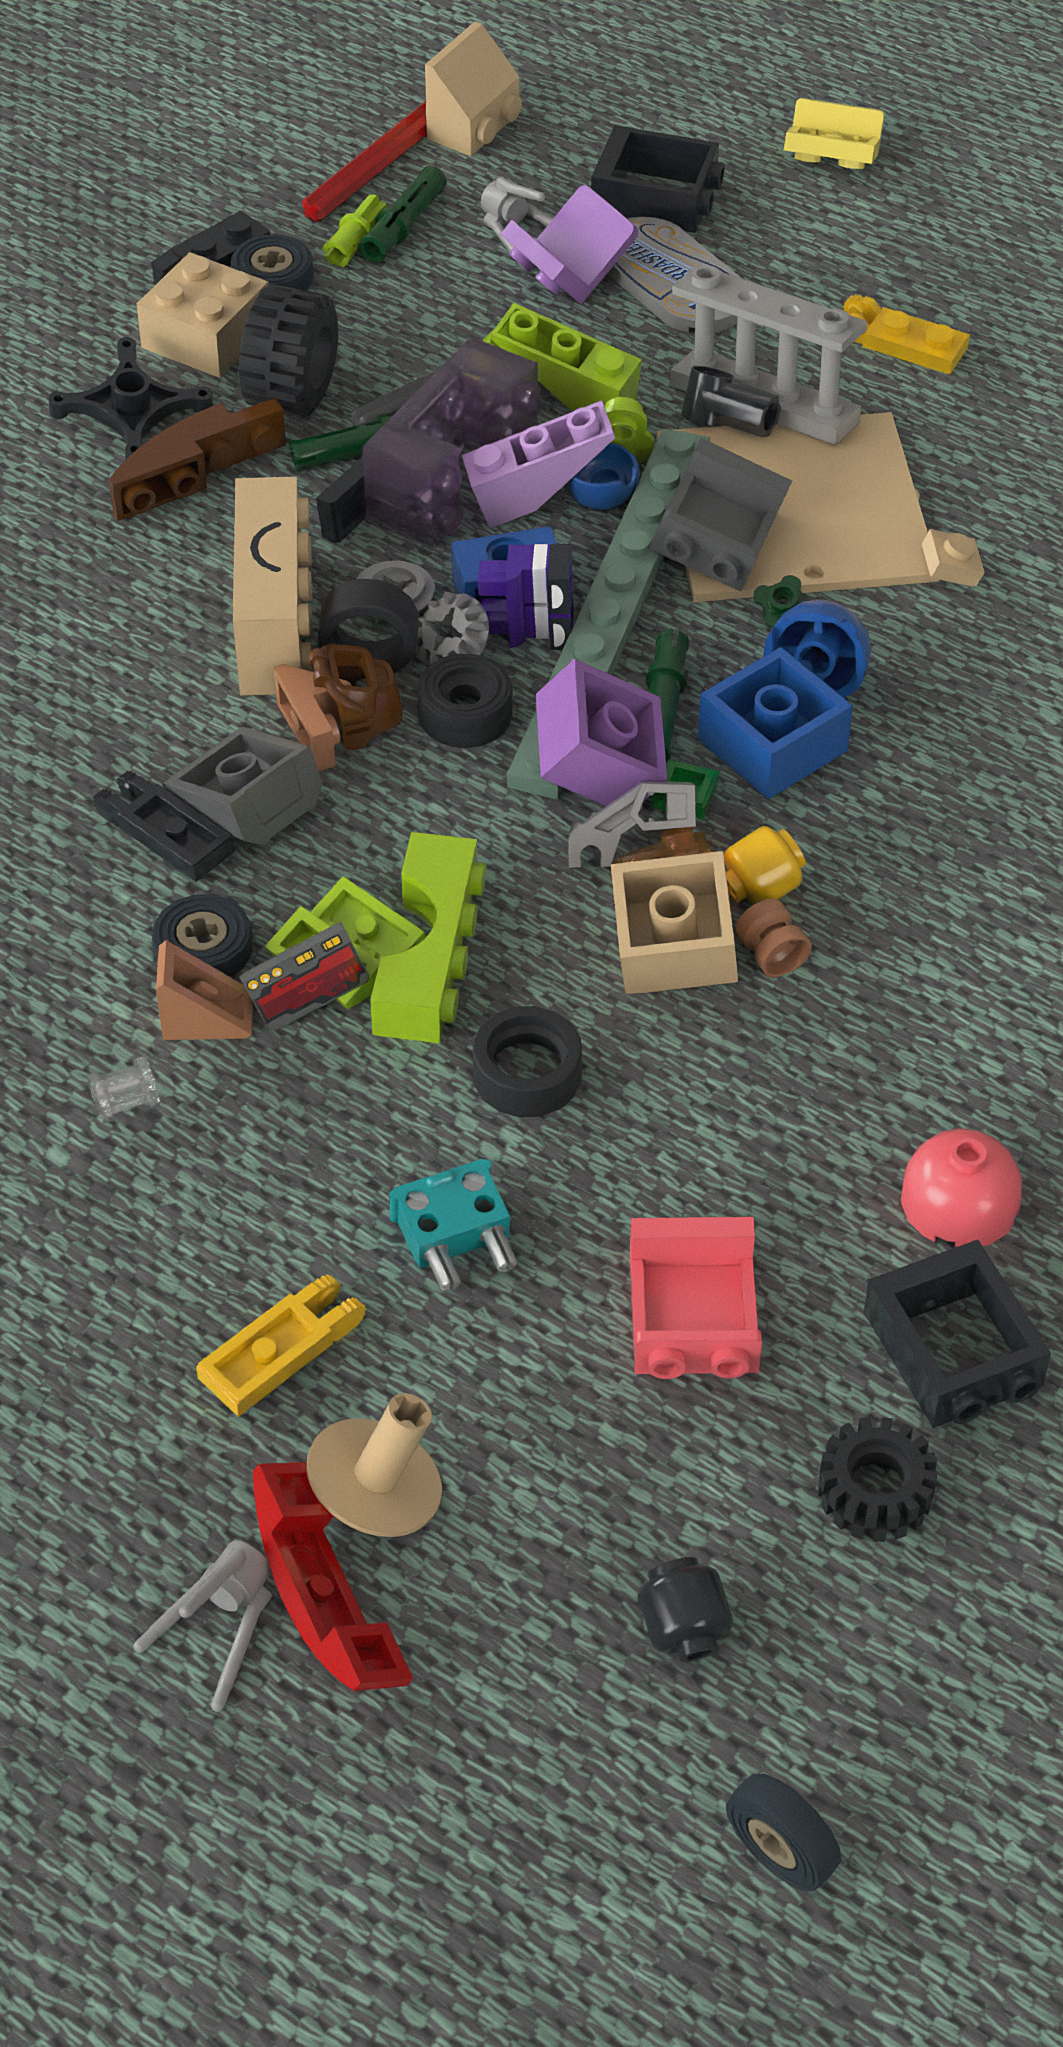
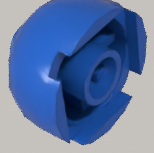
[763,599,871,699]

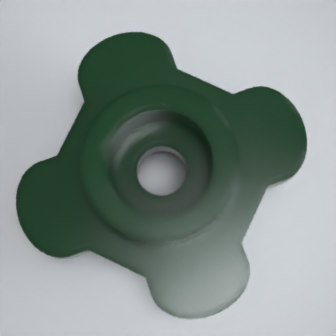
[753,575,810,628]

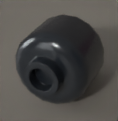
[638,1557,733,1662]

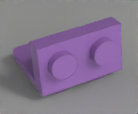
[500,185,638,304]

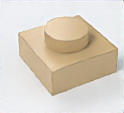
[921,529,985,586]

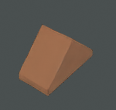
[156,940,253,1040]

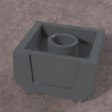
[162,726,323,847]

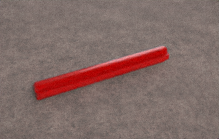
[302,101,427,222]

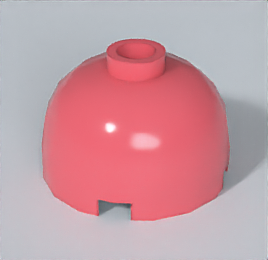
[901,1128,1022,1247]

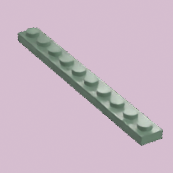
[506,428,710,800]

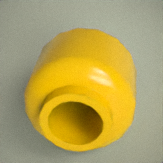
[724,826,806,905]

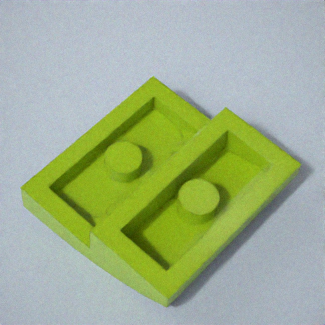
[264,876,426,1009]

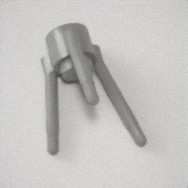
[480,176,553,268]
[133,1541,272,1712]

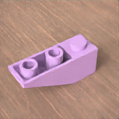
[462,401,615,527]

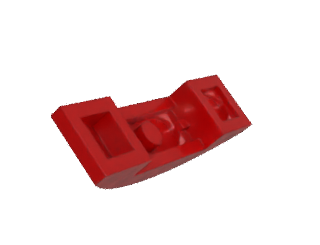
[253,1462,413,1691]

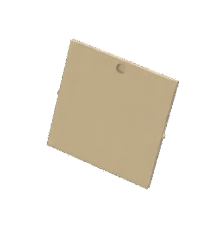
[656,412,939,602]

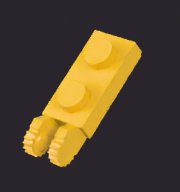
[842,294,970,374]
[196,1274,367,1417]

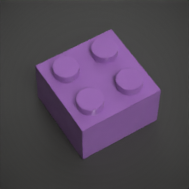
[536,658,667,806]

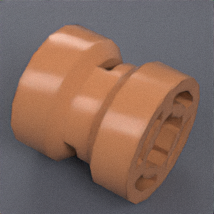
[735,899,812,978]

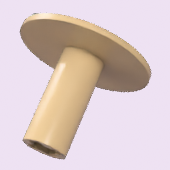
[306,1393,442,1537]

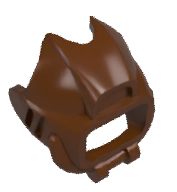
[308,643,403,750]

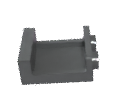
[649,438,792,591]

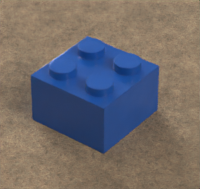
[698,647,853,799]

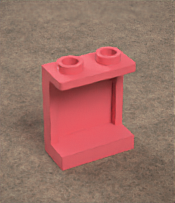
[630,1217,762,1379]

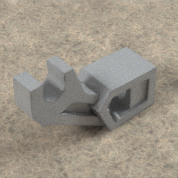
[568,781,696,868]

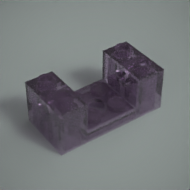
[363,337,541,550]

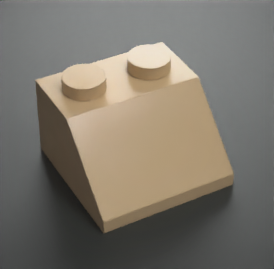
[425,21,522,156]

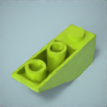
[490,303,642,411]

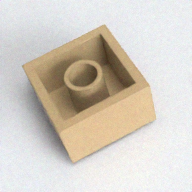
[136,252,269,378]
[611,851,738,994]

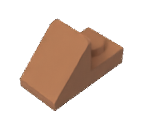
[274,664,352,771]

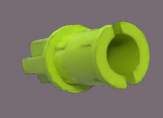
[322,194,387,267]

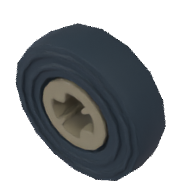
[231,234,314,291]
[152,894,253,978]
[726,1774,841,1891]

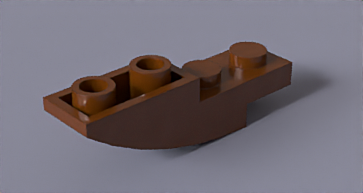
[109,398,286,521]

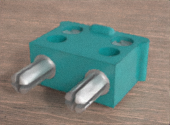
[389,1158,517,1291]

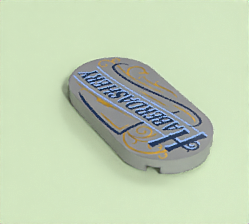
[607,217,742,334]

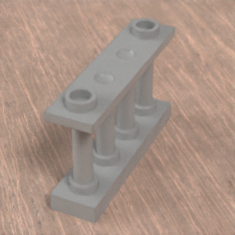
[670,264,867,445]

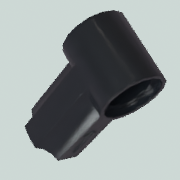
[681,366,781,438]

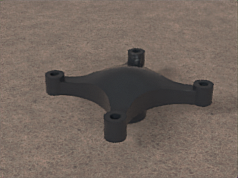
[48,337,213,460]

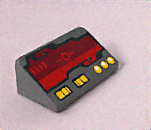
[239,922,370,1031]

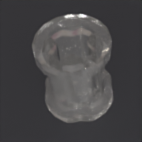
[87,1056,160,1123]

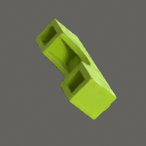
[370,832,486,1043]

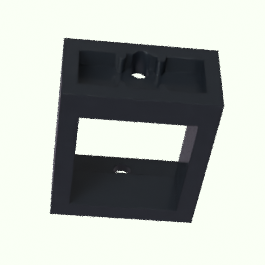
[591,125,725,233]
[864,1239,1051,1428]

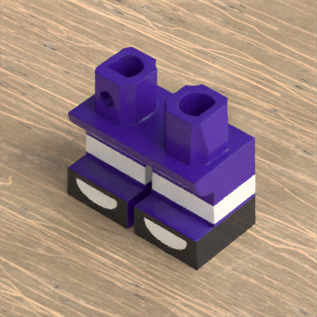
[478,544,574,650]

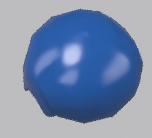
[567,443,641,511]

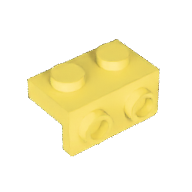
[784,98,885,169]

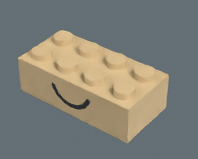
[233,477,313,696]

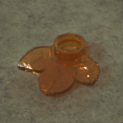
[611,827,712,864]

